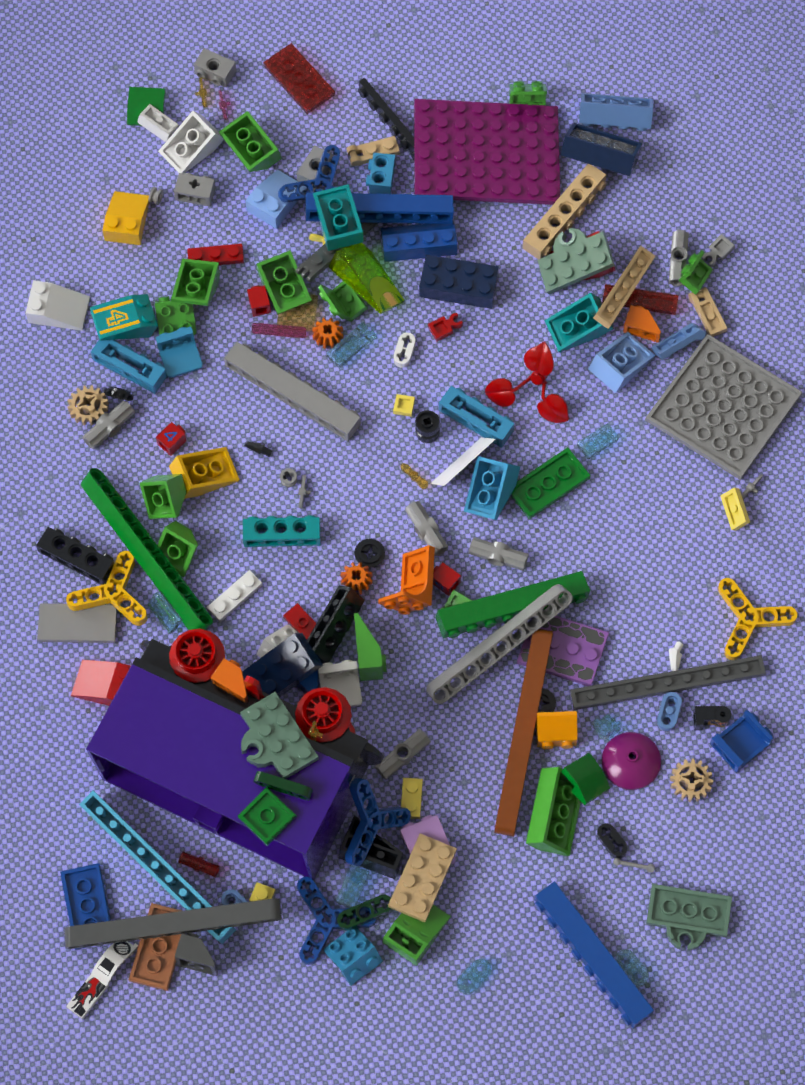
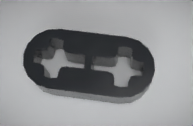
[597,823,627,859]

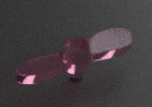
[218,90,231,120]

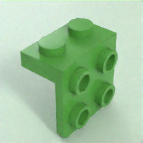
[509,81,547,106]
[318,278,368,322]
[155,296,196,335]

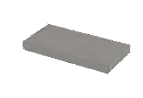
[37,603,117,643]

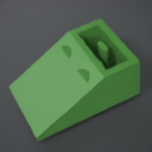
[383,905,451,966]

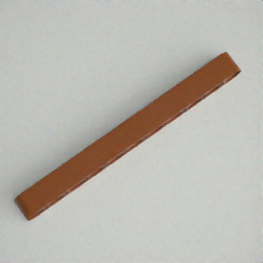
[494,629,553,837]

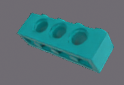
[243,515,320,547]

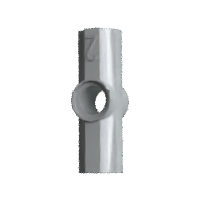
[669,230,689,287]
[82,400,135,450]
[405,501,448,556]
[469,537,529,571]
[375,729,431,780]

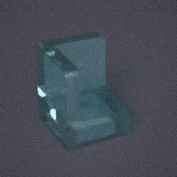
[593,714,622,742]

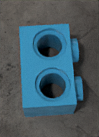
[366,153,395,194]

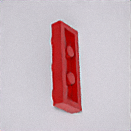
[187,244,244,265]

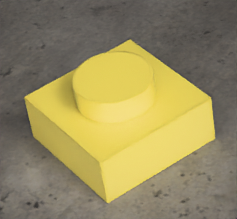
[393,394,415,417]
[249,882,276,902]

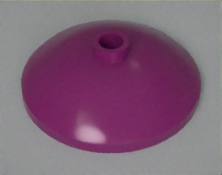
[602,732,661,790]

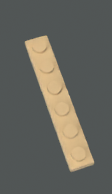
[593,246,655,329]

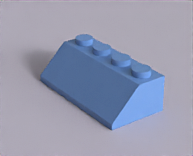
[579,93,653,131]

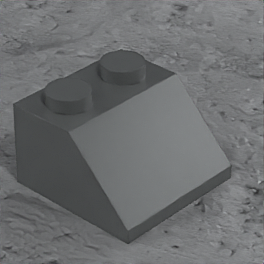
[175,932,218,976]

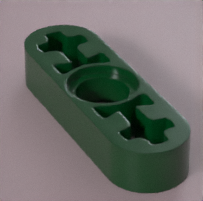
[253,771,313,800]
[337,894,392,931]

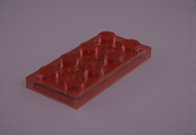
[263,43,335,114]

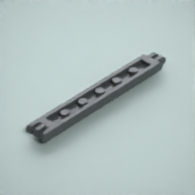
[295,222,378,282]

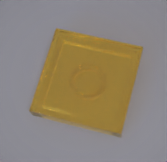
[277,294,318,331]

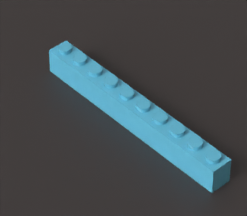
[79,790,236,944]

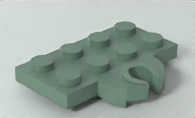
[537,228,615,294]
[240,692,319,779]
[646,884,732,951]

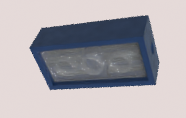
[560,122,642,176]

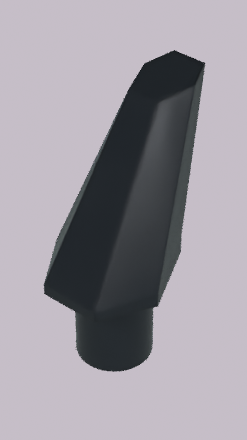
[244,441,273,457]

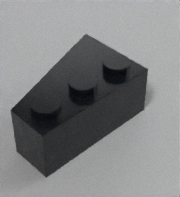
[339,815,403,879]

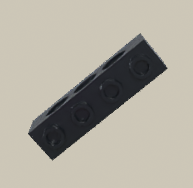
[36,527,114,585]
[307,585,365,664]

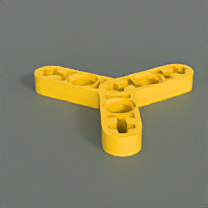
[66,551,148,626]
[718,578,797,660]

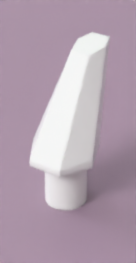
[669,642,683,671]

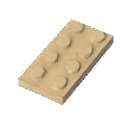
[388,833,457,922]

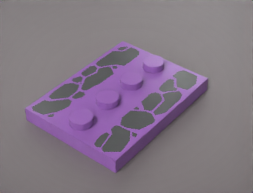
[517,616,609,686]

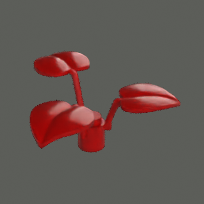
[485,341,570,423]

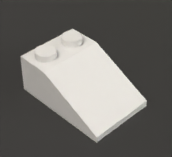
[158,111,224,173]
[25,280,90,331]

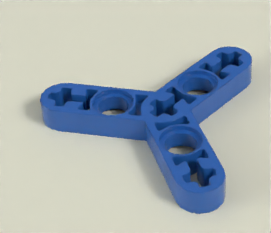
[278,145,340,202]
[345,778,411,866]
[297,877,377,965]

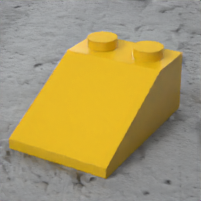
[102,191,149,245]
[169,447,240,499]

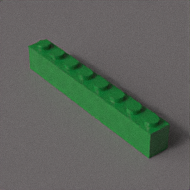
[435,571,590,638]

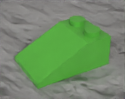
[256,250,312,315]
[171,258,220,306]
[354,613,387,681]

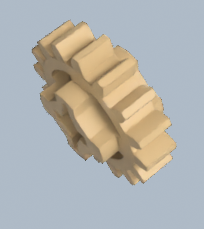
[67,385,109,426]
[670,758,713,802]

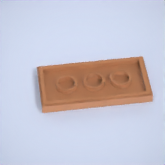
[128,903,181,991]

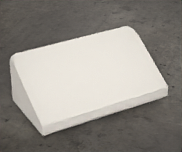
[137,104,179,142]

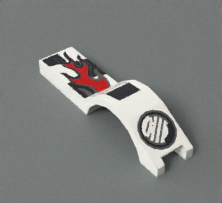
[66,941,138,1020]

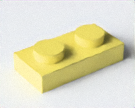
[721,487,750,531]
[400,778,423,819]

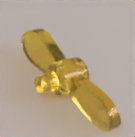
[195,77,207,108]
[400,463,428,489]
[309,721,323,741]

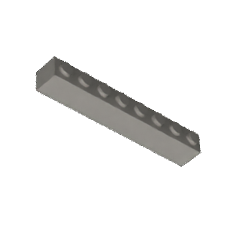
[224,342,361,441]

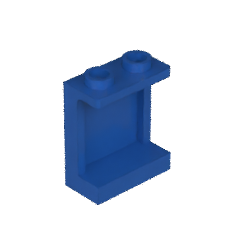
[710,710,773,773]

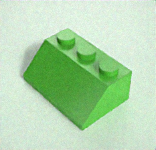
[219,111,282,172]

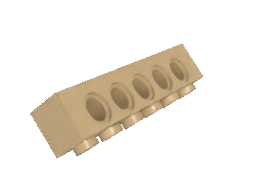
[523,164,607,259]

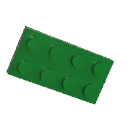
[510,447,591,520]

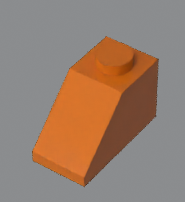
[623,305,661,343]
[211,658,248,704]

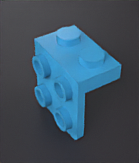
[155,327,203,378]
[324,927,383,986]

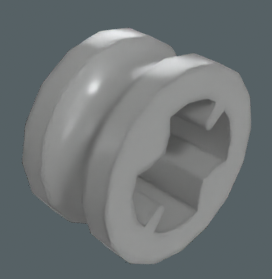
[148,187,164,205]
[280,468,297,487]

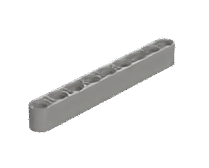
[426,584,572,704]

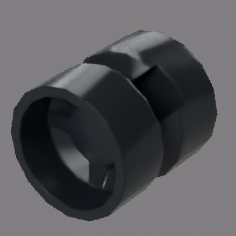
[415,410,440,443]

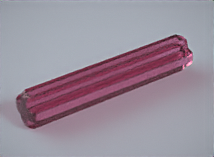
[251,323,307,338]

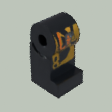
[693,706,732,731]

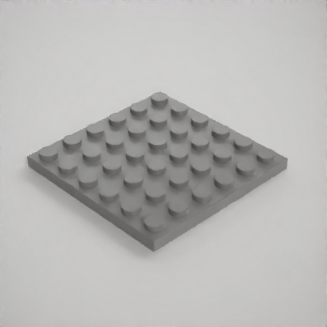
[645,334,802,480]

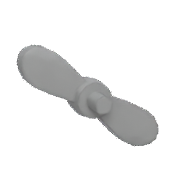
[741,474,763,500]
[298,475,311,509]

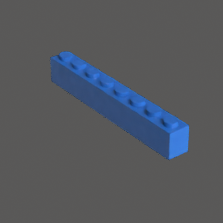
[305,192,454,224]
[534,881,654,1029]

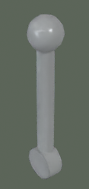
[613,858,655,873]

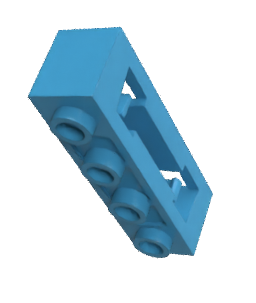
[91,340,167,394]
[439,386,514,448]

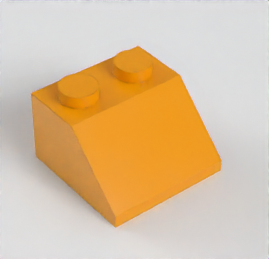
[536,711,577,749]

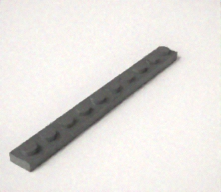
[570,655,766,710]

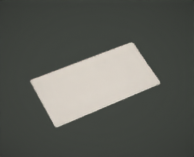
[431,437,495,486]

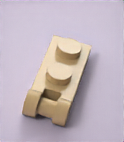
[346,136,400,166]
[688,287,727,337]

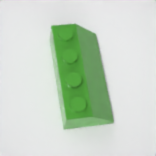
[526,767,581,856]

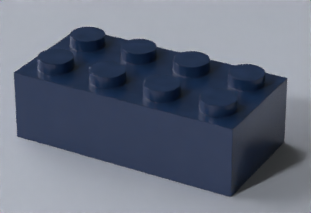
[419,255,499,309]
[242,633,323,698]

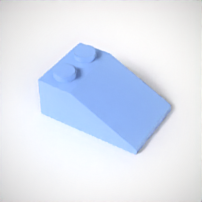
[245,170,308,229]
[588,332,655,393]

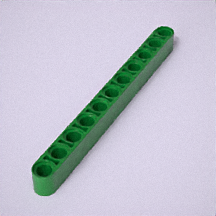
[81,468,213,630]

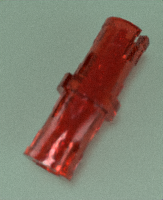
[178,851,220,878]

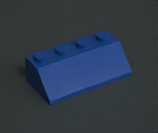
[381,221,457,262]

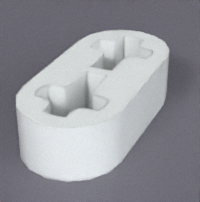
[394,332,415,368]

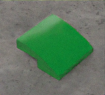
[127,87,166,126]
[561,753,610,805]

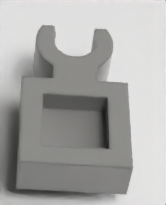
[702,234,735,268]

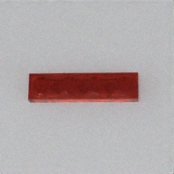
[602,284,679,315]

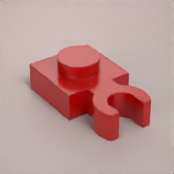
[428,313,463,342]

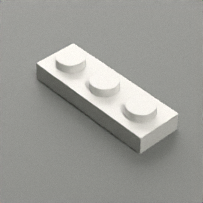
[207,570,263,623]

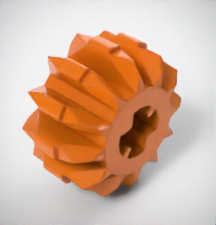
[312,317,344,349]
[341,562,373,595]

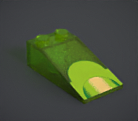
[328,243,404,314]

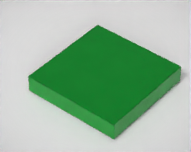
[237,787,297,846]

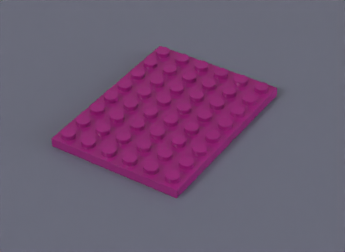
[414,99,560,205]

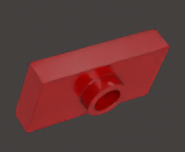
[283,603,317,639]

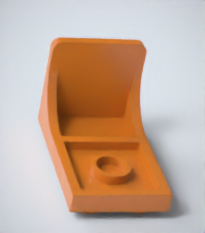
[378,545,435,615]

